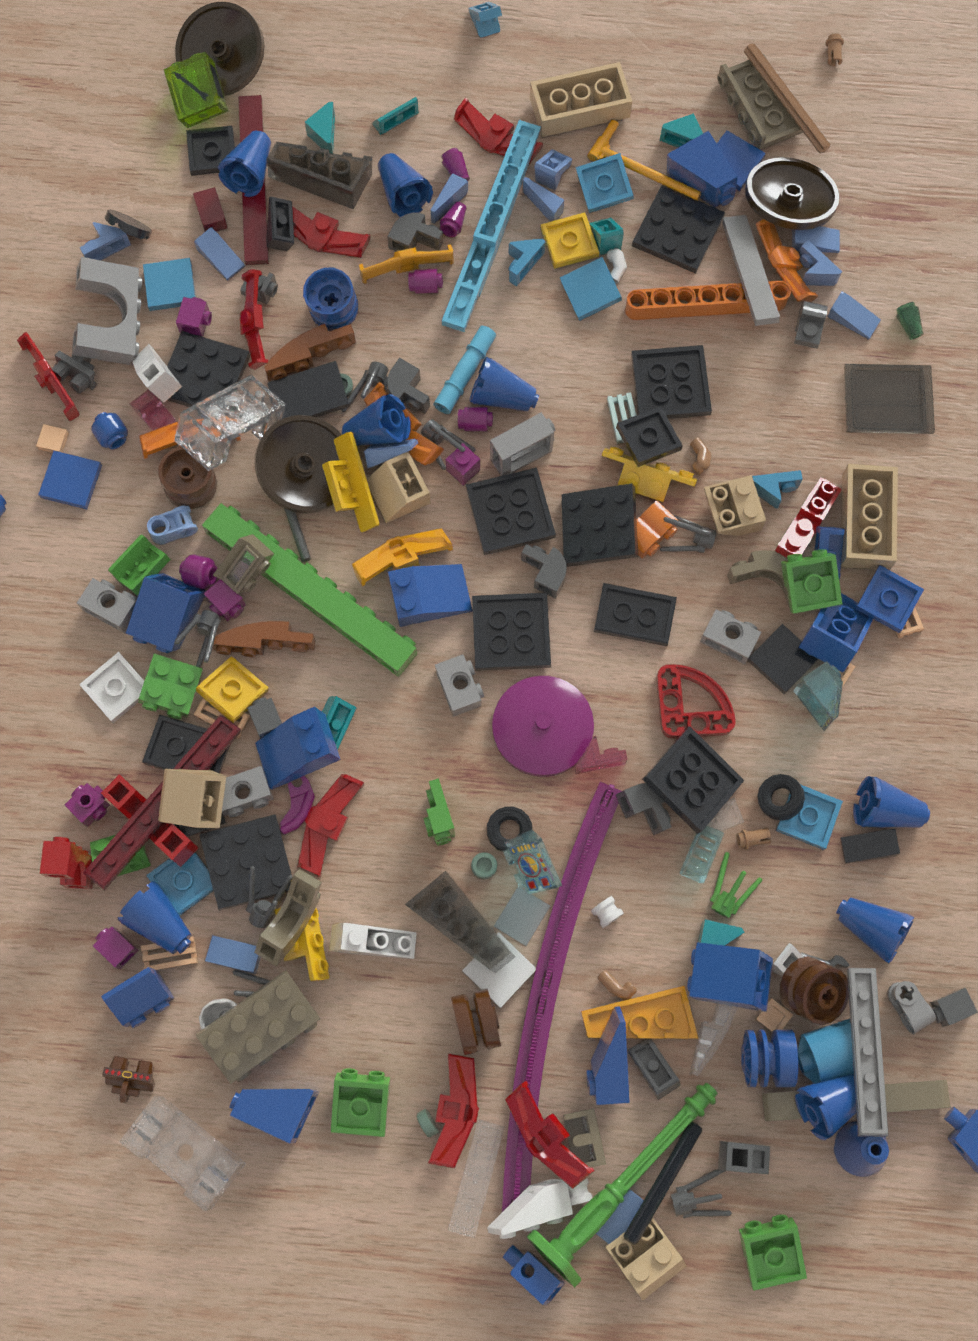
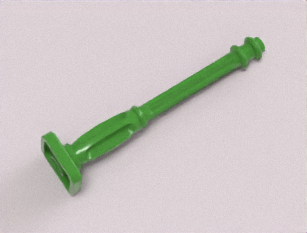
[527,1083,718,1288]

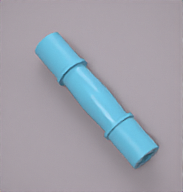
[433,326,496,414]

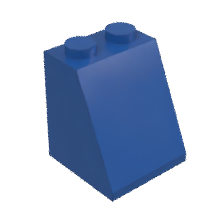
[666,130,738,208]
[126,573,206,653]
[687,942,773,1012]
[229,1089,319,1144]

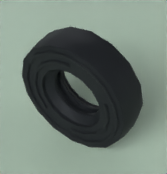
[757,774,805,821]
[487,806,533,853]

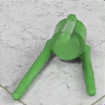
[710,852,762,918]

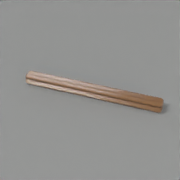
[744,44,830,154]

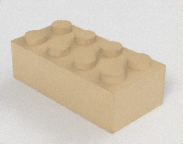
[530,62,632,137]
[841,464,898,570]

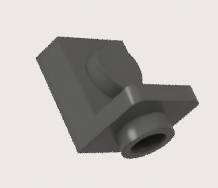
[240,272,278,304]

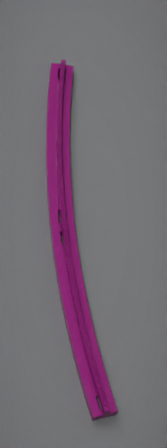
[502,781,622,1212]

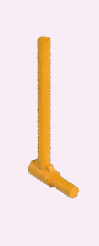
[587,120,701,201]

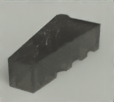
[267,142,372,209]
[405,871,516,974]

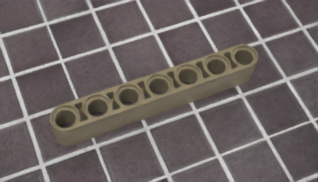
[762,1080,951,1121]

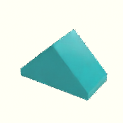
[305,102,335,156]
[659,113,703,148]
[589,217,624,256]
[698,919,745,946]

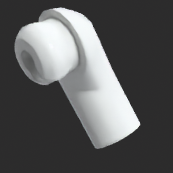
[607,248,627,284]

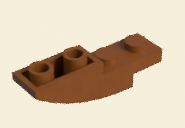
[264,324,356,381]
[213,621,316,658]

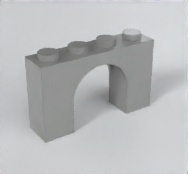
[72,257,142,365]

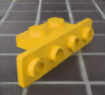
[322,432,380,532]
[602,446,697,502]
[275,880,329,981]

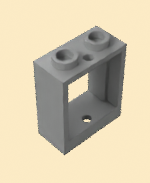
[490,412,556,476]

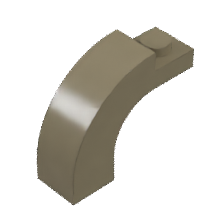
[727,550,790,608]
[254,869,322,966]

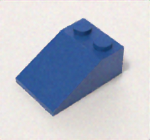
[388,564,473,627]
[799,593,873,673]
[255,706,341,790]
[586,1006,630,1105]

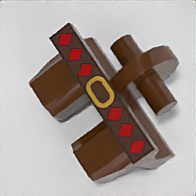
[102,1056,155,1104]

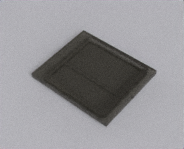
[844,364,935,434]

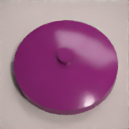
[492,676,594,777]

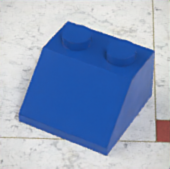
[101,967,174,1028]

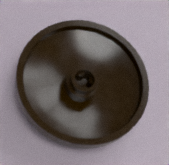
[175,2,265,96]
[745,157,839,230]
[254,415,341,513]

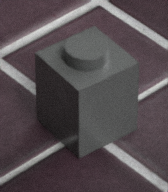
[247,698,282,738]
[930,988,978,1027]

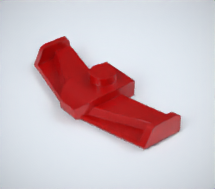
[454,98,543,164]
[292,206,371,258]
[239,269,269,370]
[17,332,80,421]
[297,774,365,878]
[428,1053,479,1168]
[505,1081,595,1189]

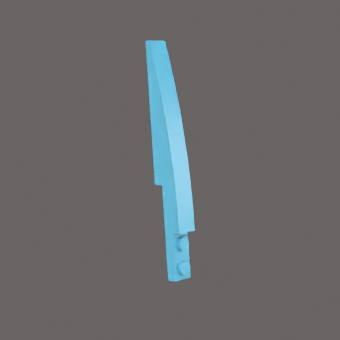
[442,120,541,332]

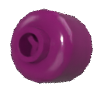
[179,554,218,589]

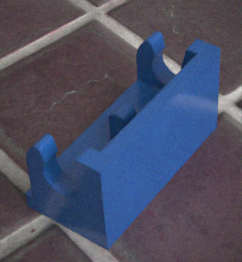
[814,526,845,580]

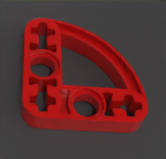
[656,664,736,739]

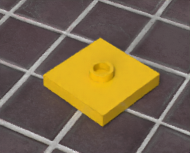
[540,212,599,269]
[196,656,269,723]

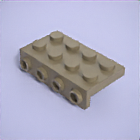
[717,54,803,150]
[196,970,320,1084]

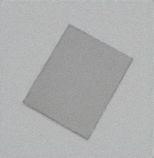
[494,886,550,946]

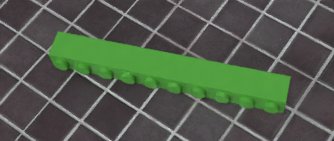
[202,503,417,677]

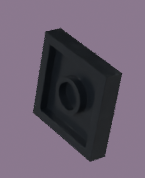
[186,125,235,176]
[616,406,683,467]
[747,624,818,694]

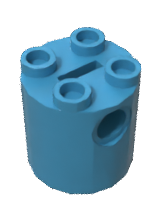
[797,1019,854,1083]

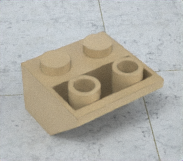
[367,451,431,524]
[704,475,766,536]
[158,769,226,828]
[605,1218,687,1301]

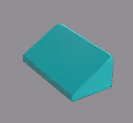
[372,97,419,135]
[322,696,357,750]

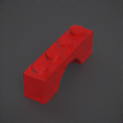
[101,774,199,867]
[39,837,93,889]

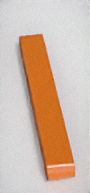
[625,281,791,320]

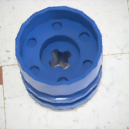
[303,267,359,331]
[741,1030,798,1087]

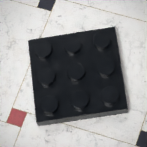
[632,185,725,274]
[167,331,250,418]
[631,345,712,419]
[466,467,556,555]
[562,483,638,567]
[472,593,551,671]
[642,726,744,834]
[199,814,292,911]

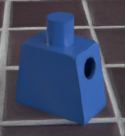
[944,1107,978,1173]
[503,1245,565,1305]

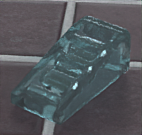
[680,826,724,883]

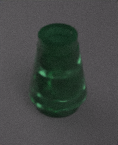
[896,302,924,340]

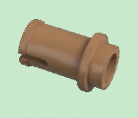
[825,33,844,66]
[736,827,771,850]

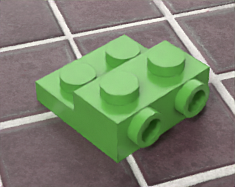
[781,549,842,614]
[138,653,203,719]
[423,778,455,846]
[331,1068,390,1137]
[739,1214,807,1291]

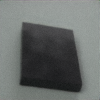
[268,361,350,421]
[594,583,677,646]
[142,714,230,774]

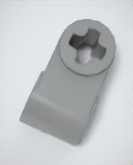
[888,981,936,1035]

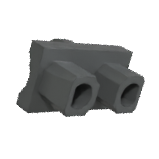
[52,351,97,394]

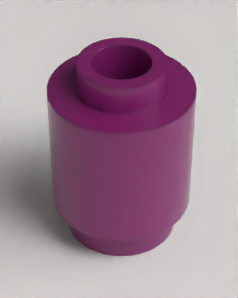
[408,269,443,294]
[458,407,493,432]

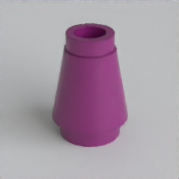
[441,148,470,181]
[440,202,467,238]

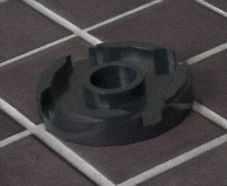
[105,209,152,240]

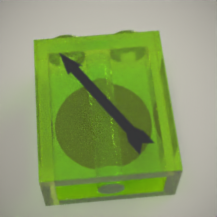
[163,52,228,128]

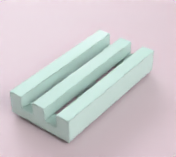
[607,392,636,444]

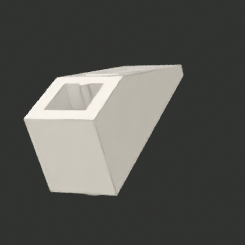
[132,344,182,402]
[329,923,417,959]
[487,1179,573,1239]

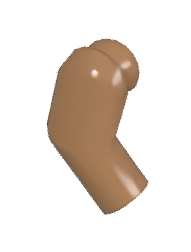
[690,437,712,473]
[598,970,637,1000]

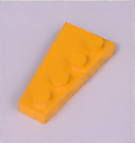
[581,986,699,1039]

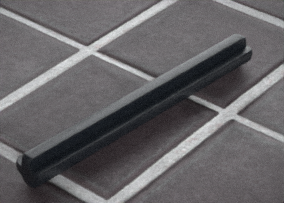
[624,1122,702,1245]

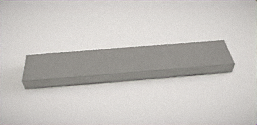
[722,215,780,326]
[847,968,888,1137]

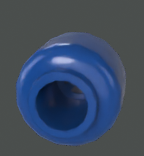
[91,412,128,450]

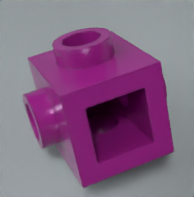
[64,783,110,827]

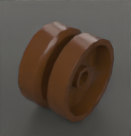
[158,445,217,509]
[780,956,849,1025]
[451,988,501,1055]

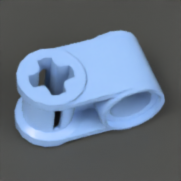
[147,506,198,545]

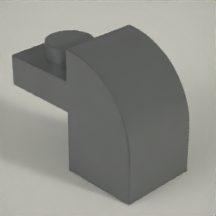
[387,213,443,251]
[794,301,828,349]
[387,357,430,414]
[521,544,567,599]
[616,783,672,835]
[718,1141,770,1175]

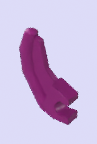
[279,776,315,835]

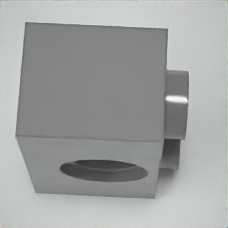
[77,578,136,634]
[700,609,761,664]
[435,654,484,717]
[222,766,274,817]

